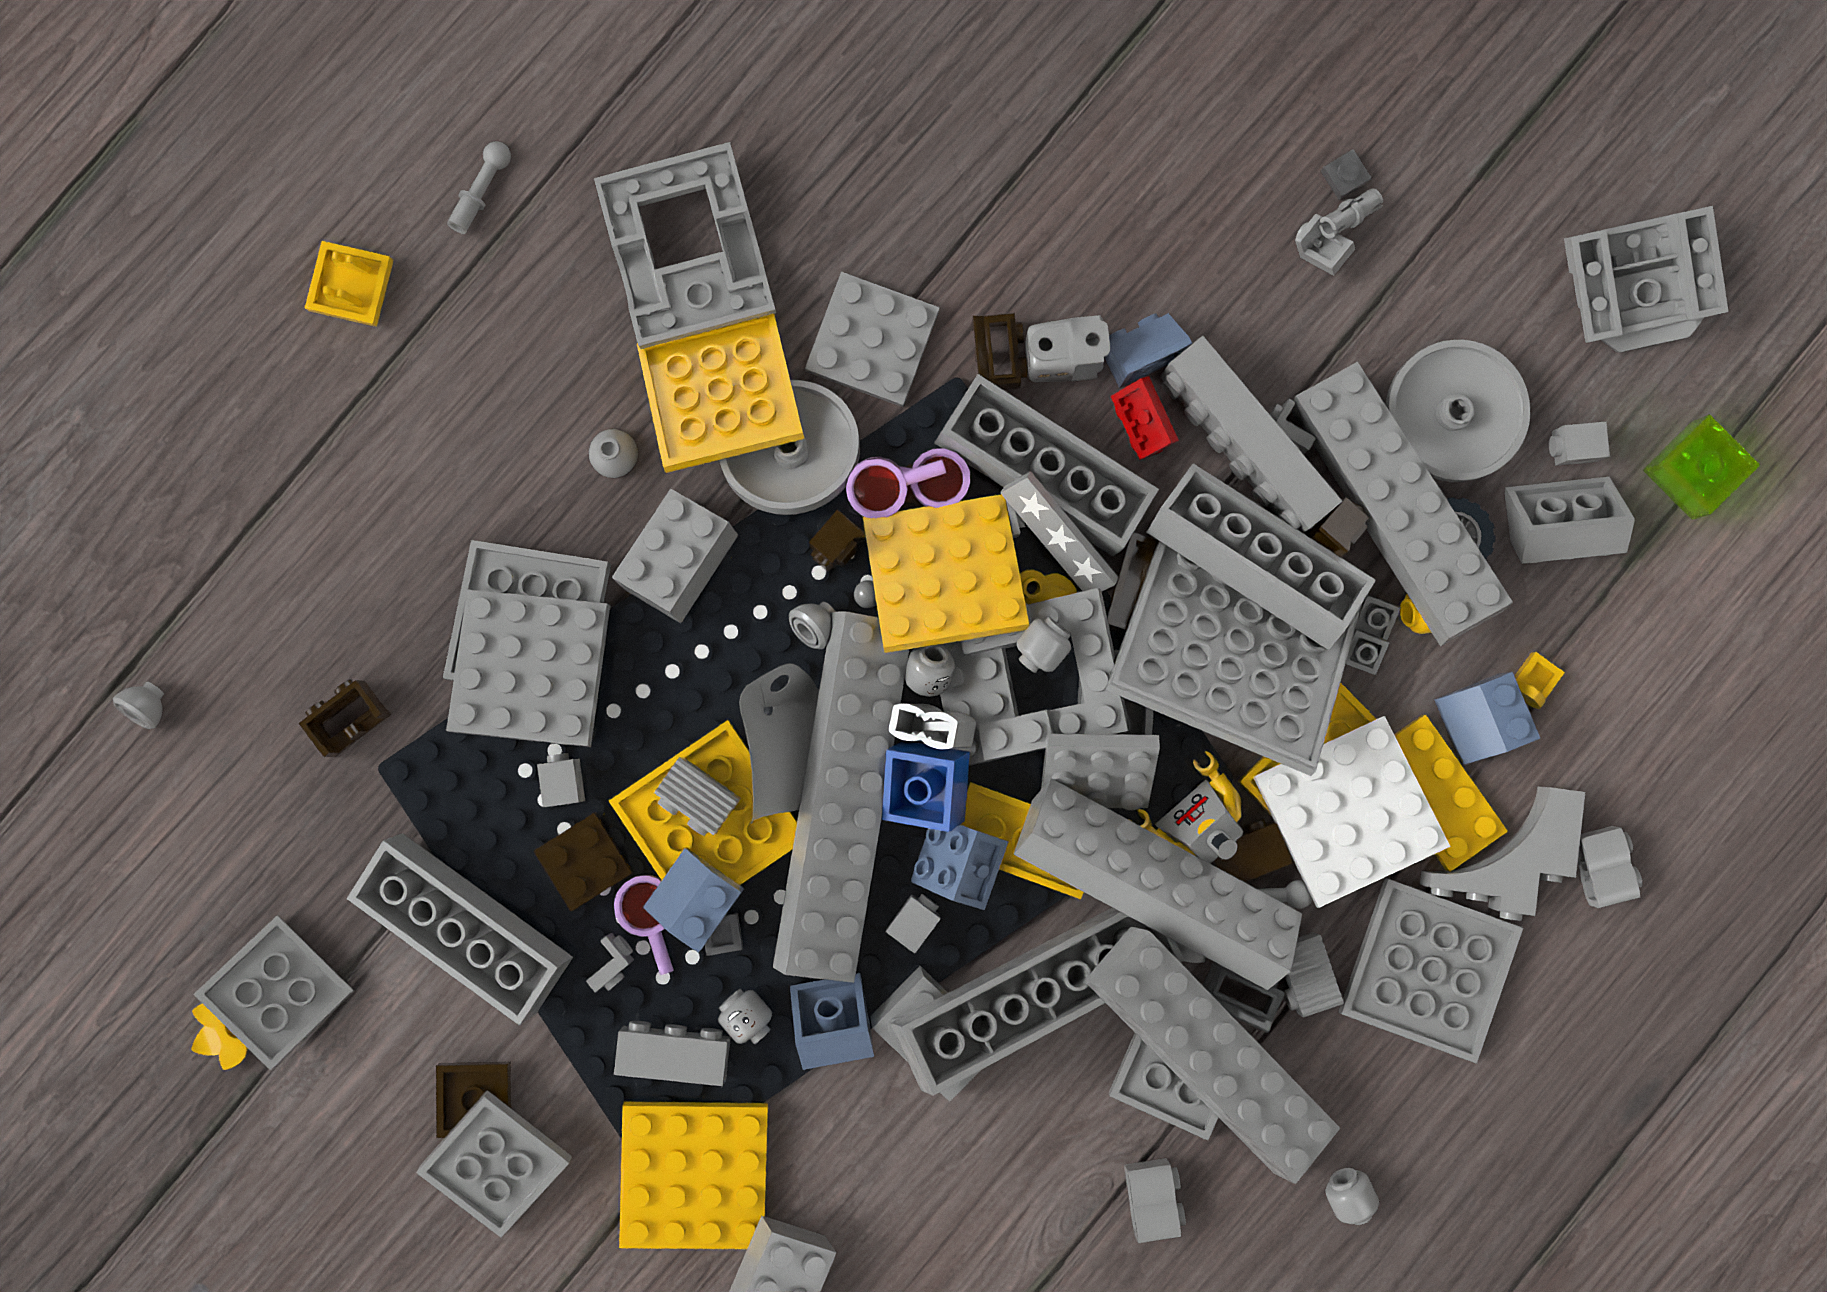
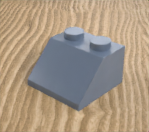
[1104,313,1192,388]
[1434,672,1540,765]
[643,847,744,953]
[790,973,874,1070]

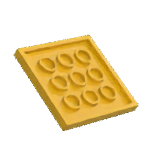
[637,314,805,473]
[863,494,1029,653]
[609,720,797,885]
[619,1102,768,1249]

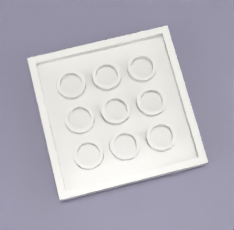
[1253,716,1450,908]

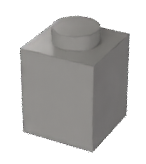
[1549,422,1610,466]
[537,753,585,807]
[886,894,941,954]

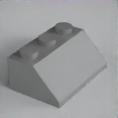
[1505,477,1635,564]

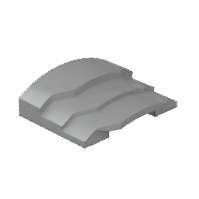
[1564,206,1729,352]

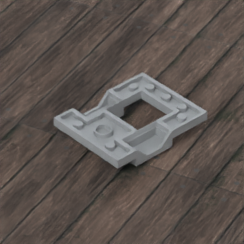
[594,142,776,349]
[940,588,1131,766]

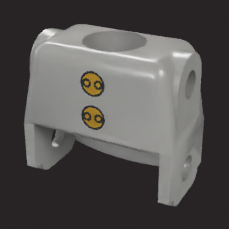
[1025,315,1110,382]

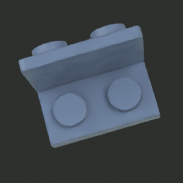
[911,824,1008,910]

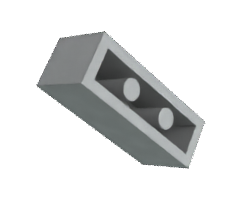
[614,1021,731,1086]

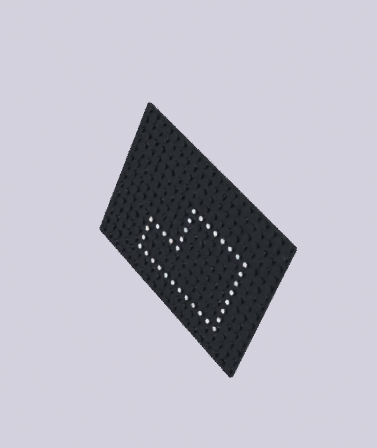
[378,377,1233,1139]

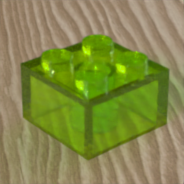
[1643,414,1760,520]

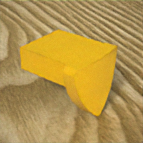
[1515,652,1565,709]

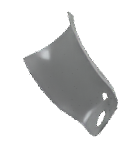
[739,663,819,824]

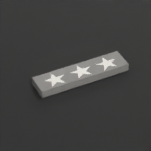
[1001,471,1119,592]

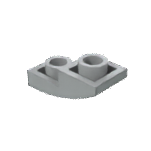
[1346,594,1401,675]

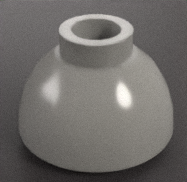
[589,429,638,478]
[789,602,835,649]
[113,682,164,729]

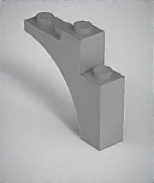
[1420,786,1585,921]

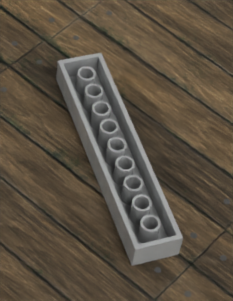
[773,611,909,983]

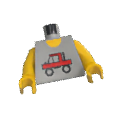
[1128,751,1243,864]

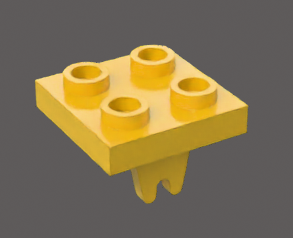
[305,241,394,327]

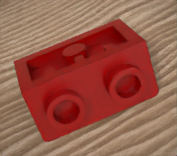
[1110,376,1179,460]

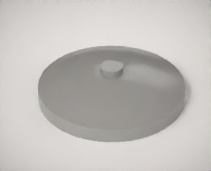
[1385,340,1530,482]
[719,380,860,515]

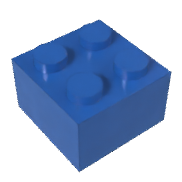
[882,741,970,832]

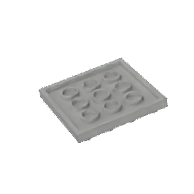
[443,540,611,681]
[446,589,610,747]
[1338,878,1523,1063]

